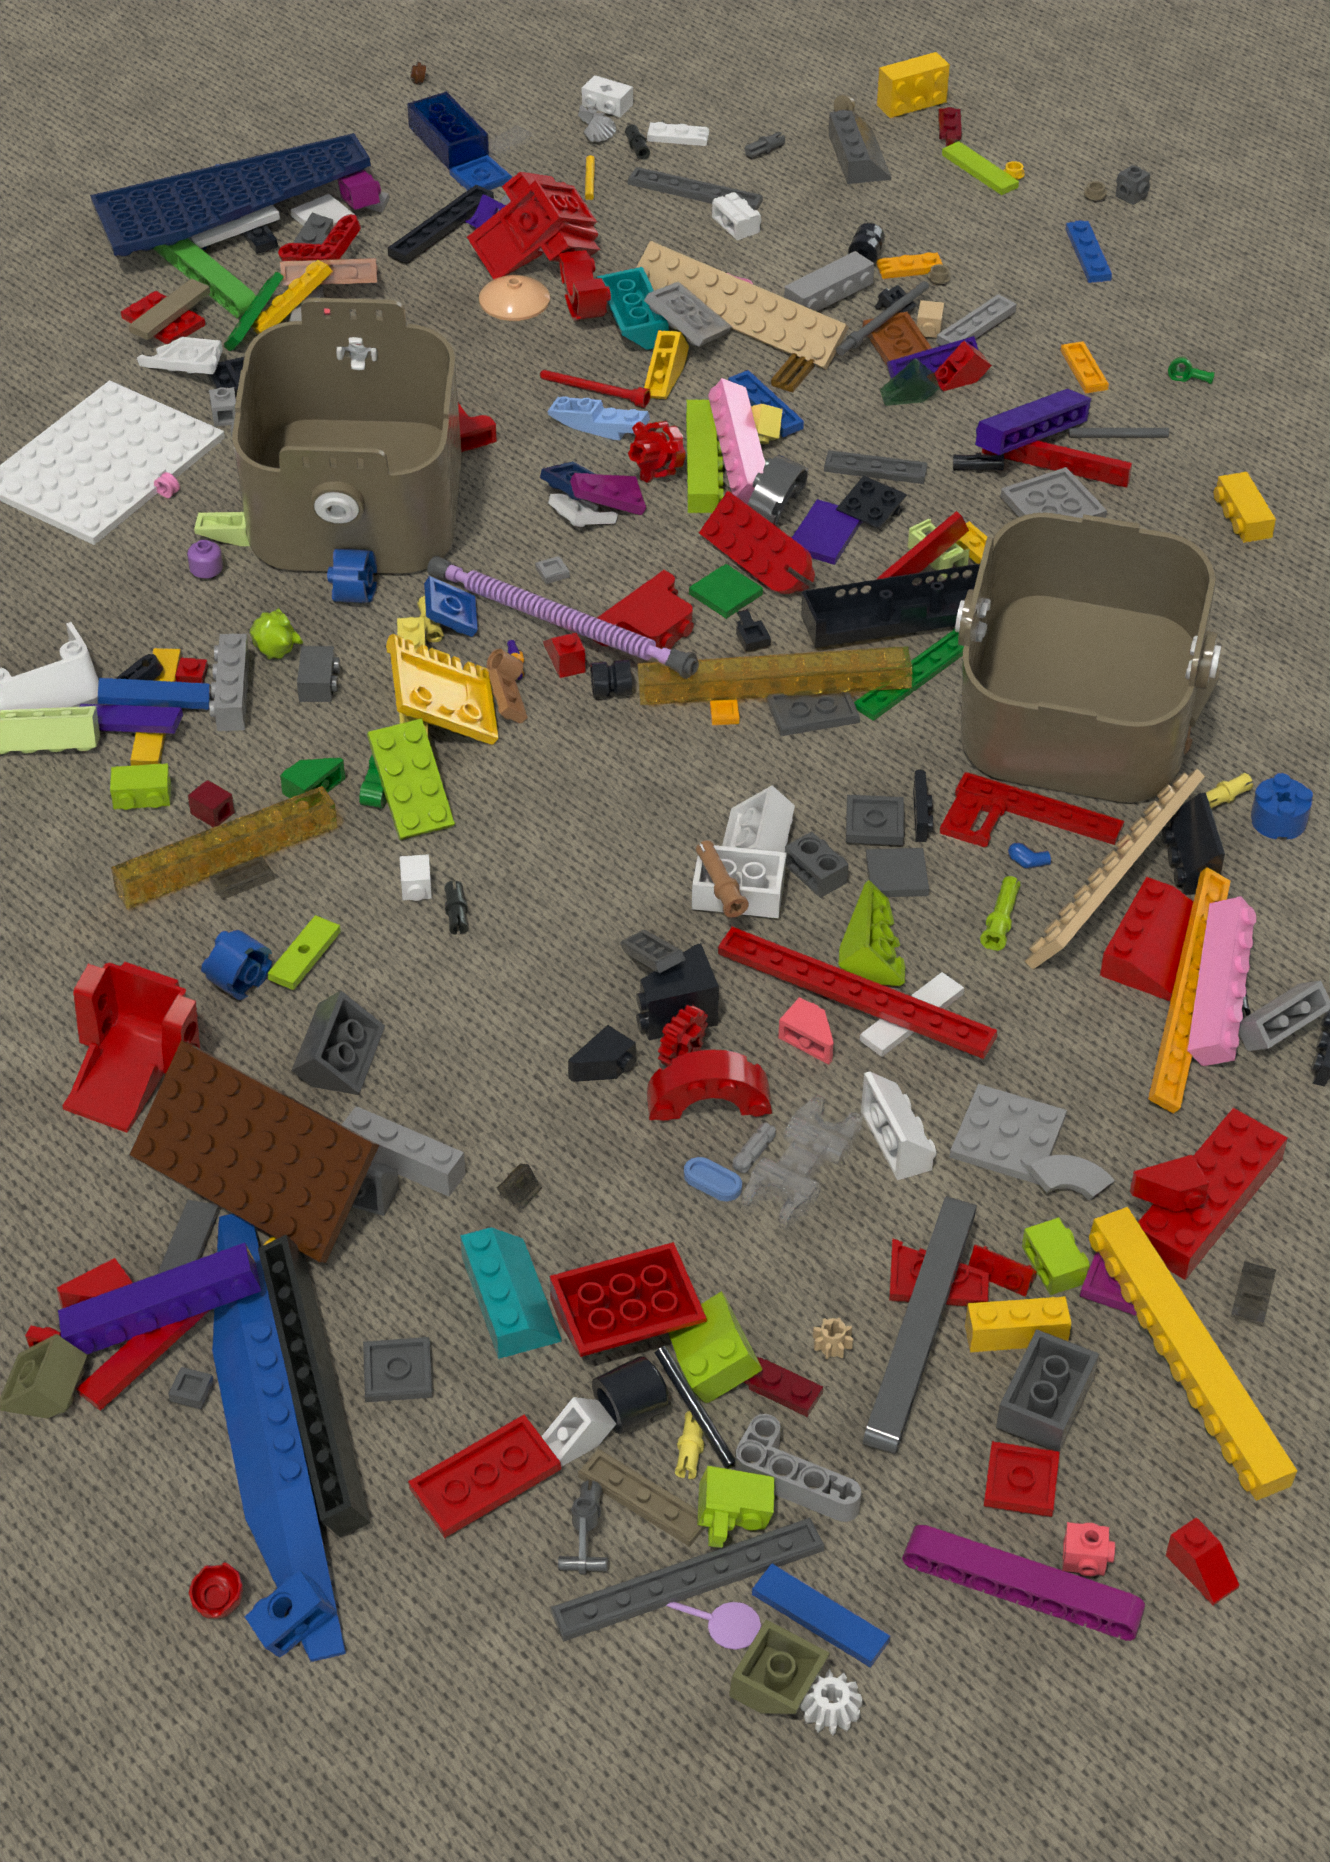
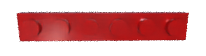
[982,441,1132,488]

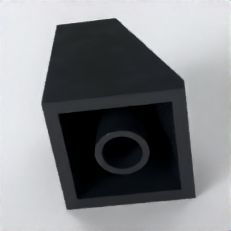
[636,943,719,1041]

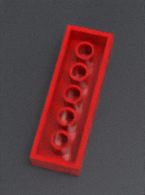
[1138,1108,1288,1280]

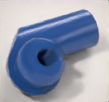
[1008,843,1051,868]

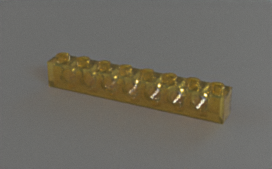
[111,786,337,909]

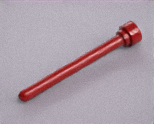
[540,370,651,408]

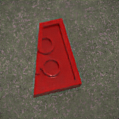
[889,1238,989,1306]

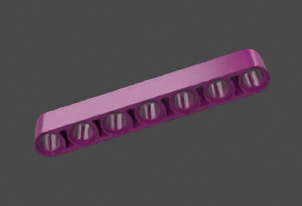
[902,1525,1145,1641]

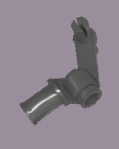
[558,1481,609,1575]

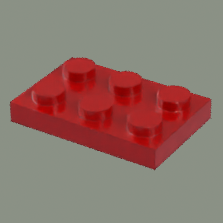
[121,291,205,345]

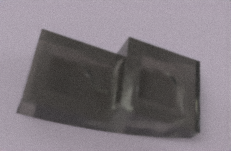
[1231,1261,1276,1325]

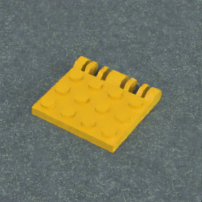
[386,634,498,745]

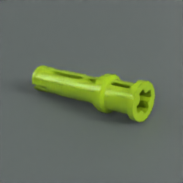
[980,876,1021,951]

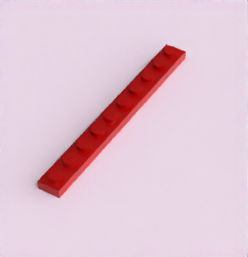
[717,926,997,1059]

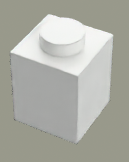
[400,855,432,901]

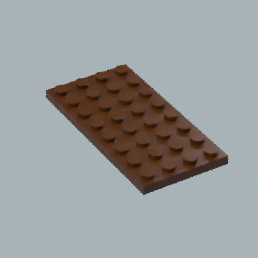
[129,1041,379,1263]

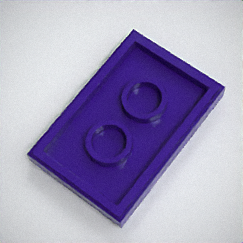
[792,499,862,565]

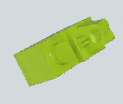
[697,1466,774,1548]

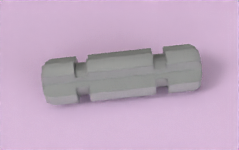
[732,1122,776,1173]

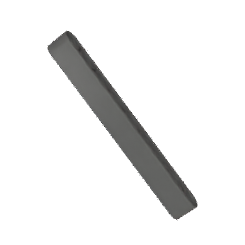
[863,1196,977,1454]

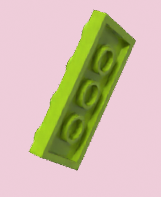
[367,718,455,840]

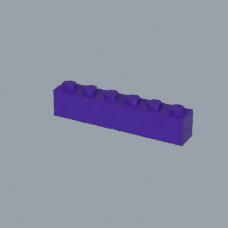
[975,389,1091,455]
[58,1242,261,1354]

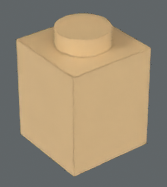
[917,300,944,338]

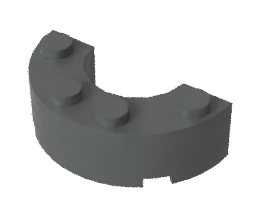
[748,455,808,526]

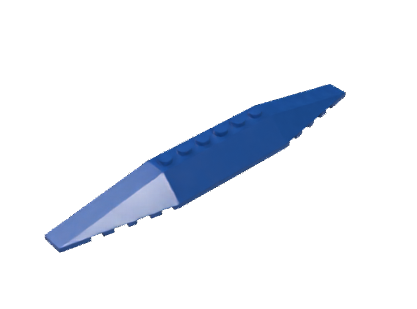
[212,1214,346,1662]

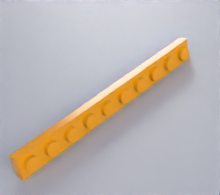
[1148,867,1231,1114]

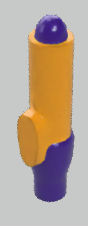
[507,640,524,680]

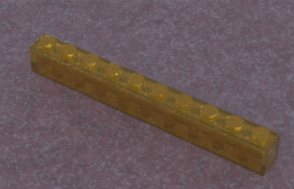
[637,646,912,705]

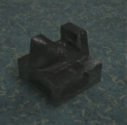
[497,1163,542,1209]

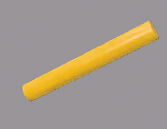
[585,155,595,200]

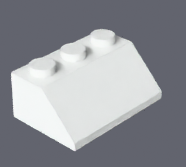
[722,786,795,852]
[861,1072,936,1180]

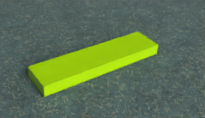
[942,141,1019,196]

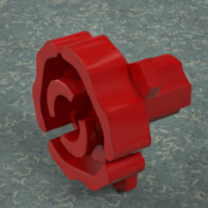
[628,421,686,483]

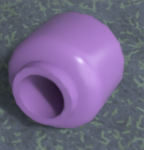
[187,540,223,579]

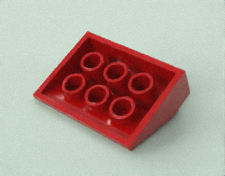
[1100,877,1194,1002]
[549,1242,707,1357]

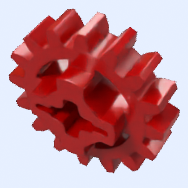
[657,1005,708,1067]

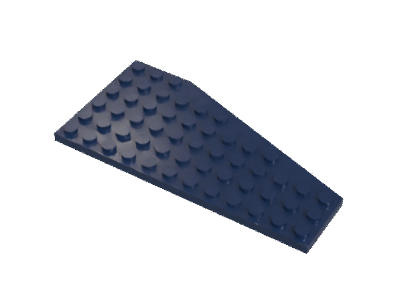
[90,133,371,256]

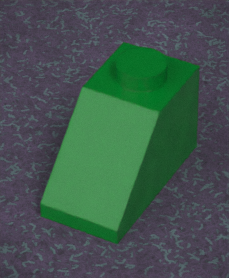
[280,757,345,809]

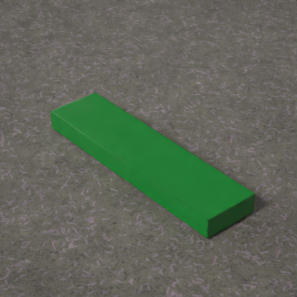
[223,271,284,351]

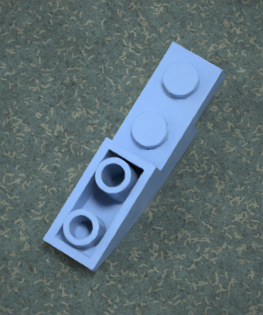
[548,396,650,441]

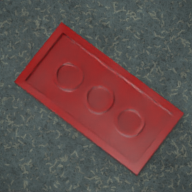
[408,1414,561,1538]

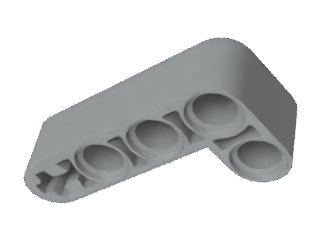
[735,1414,861,1522]

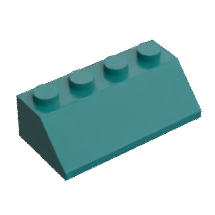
[597,267,669,350]
[460,1227,562,1359]

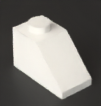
[542,1397,616,1467]

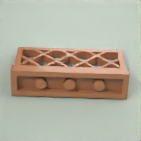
[280,258,378,286]

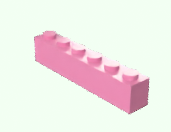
[708,378,765,504]
[1187,896,1256,1066]

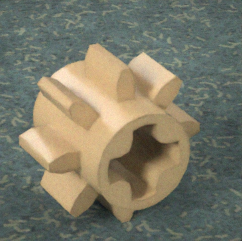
[813,1317,853,1359]

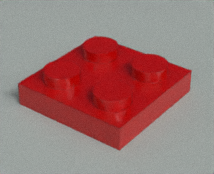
[983,1441,1060,1517]

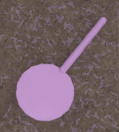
[666,1602,761,1650]

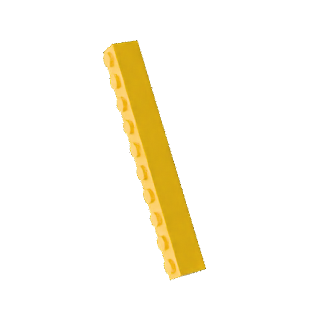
[1089,1207,1297,1501]

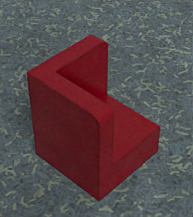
[188,780,235,829]

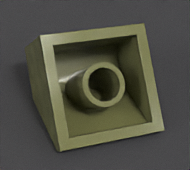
[0,1334,87,1419]
[729,1619,830,1714]

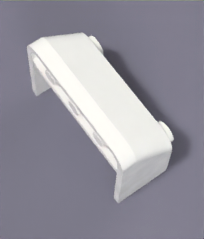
[0,622,99,710]

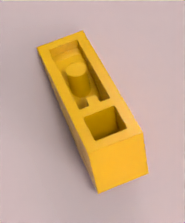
[644,330,689,399]

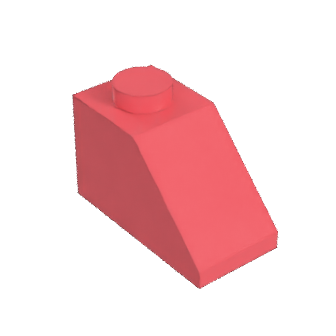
[778,997,834,1065]

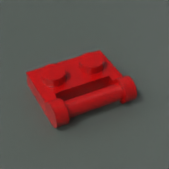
[939,791,1007,847]

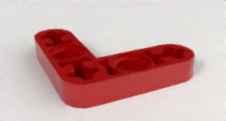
[278,214,361,261]

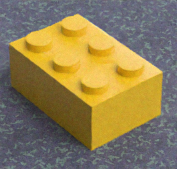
[877,52,950,118]

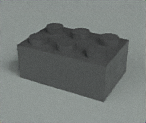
[996,1329,1099,1452]

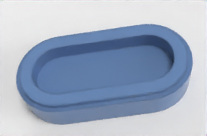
[684,1157,742,1201]

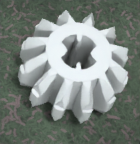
[800,1669,862,1736]

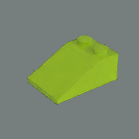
[668,1291,763,1404]

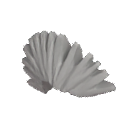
[578,105,616,142]

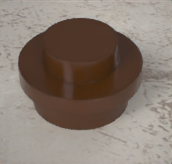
[410,61,426,84]

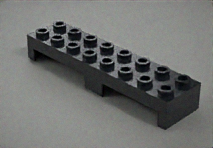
[801,564,980,648]

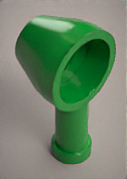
[1168,356,1215,384]

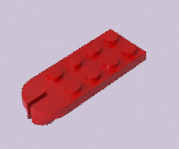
[699,491,815,594]

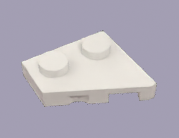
[548,494,618,527]

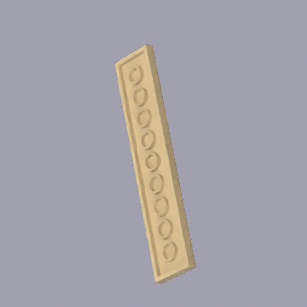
[636,241,849,370]
[1024,769,1205,969]

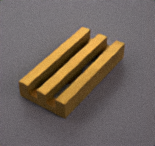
[771,353,815,393]

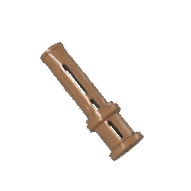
[696,841,749,917]

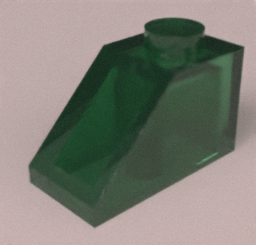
[879,358,940,406]

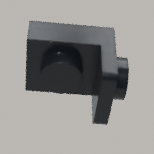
[875,285,917,314]

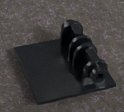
[836,475,907,529]

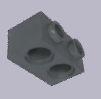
[785,831,849,898]

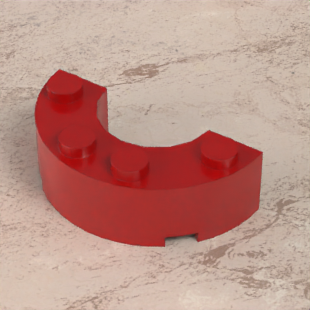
[558,250,611,321]
[647,1050,772,1121]

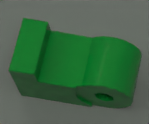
[359,755,387,809]

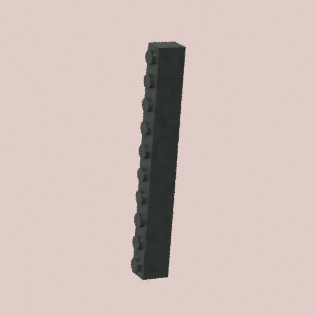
[258,1235,370,1537]

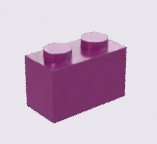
[337,170,381,210]

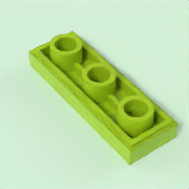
[267,915,341,990]

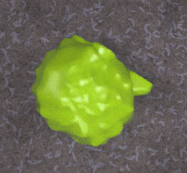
[249,608,304,659]

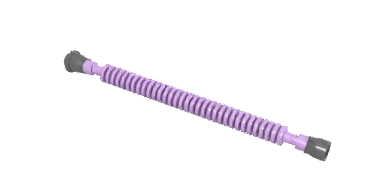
[427,556,699,679]

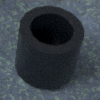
[592,1356,669,1434]

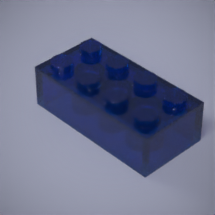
[407,91,489,170]

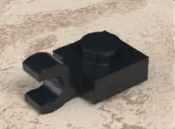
[736,609,771,652]

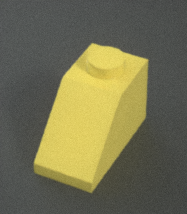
[751,404,783,444]

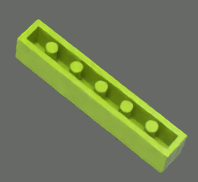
[686,399,724,513]

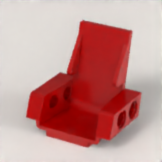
[467,172,600,279]
[62,961,200,1133]

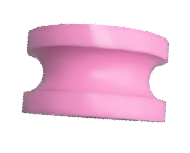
[154,472,180,498]

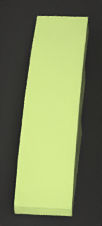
[194,512,250,546]

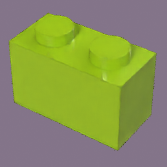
[110,763,171,810]
[1022,1217,1090,1296]

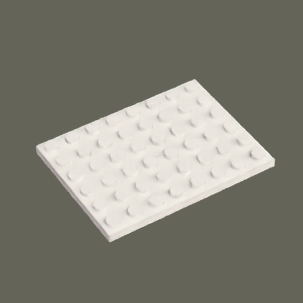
[0,380,225,545]

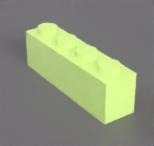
[0,706,100,755]

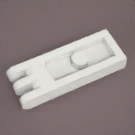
[647,122,709,146]

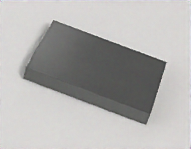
[766,681,860,736]

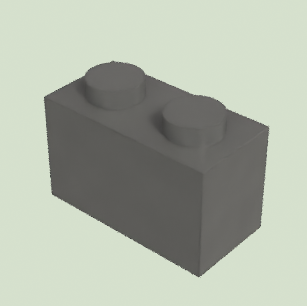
[297,646,340,702]

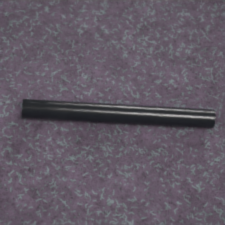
[654,1346,735,1469]

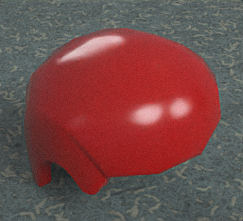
[188,1562,244,1619]

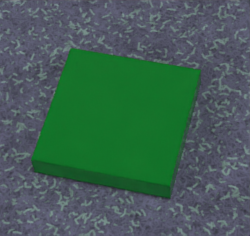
[689,563,763,619]

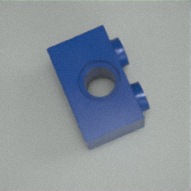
[244,1570,335,1658]

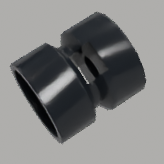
[848,223,885,263]
[590,660,632,698]

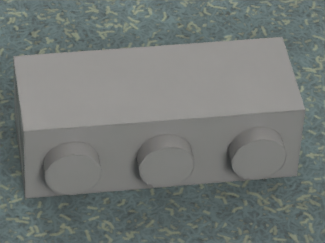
[1239,980,1330,1051]

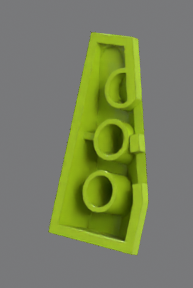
[838,880,905,986]

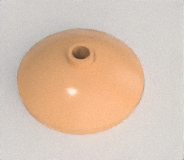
[479,275,550,321]

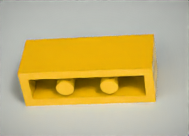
[1214,472,1276,543]
[965,1296,1072,1352]

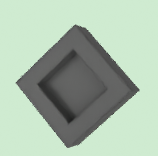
[168,1367,213,1409]

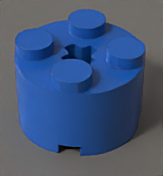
[327,549,377,603]
[1251,773,1313,840]
[201,930,272,1000]

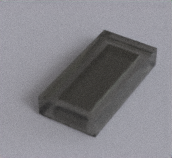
[209,856,275,900]

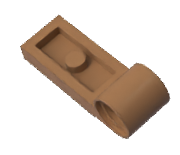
[487,649,528,723]

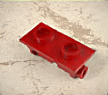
[968,1244,1037,1297]

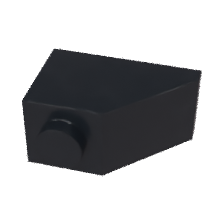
[568,1025,637,1082]

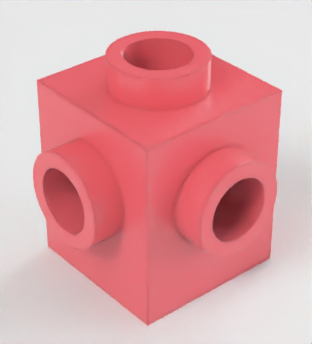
[1062,1522,1115,1576]

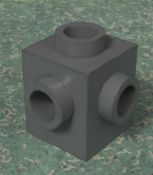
[1115,165,1150,205]

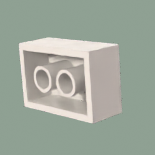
[692,844,786,918]

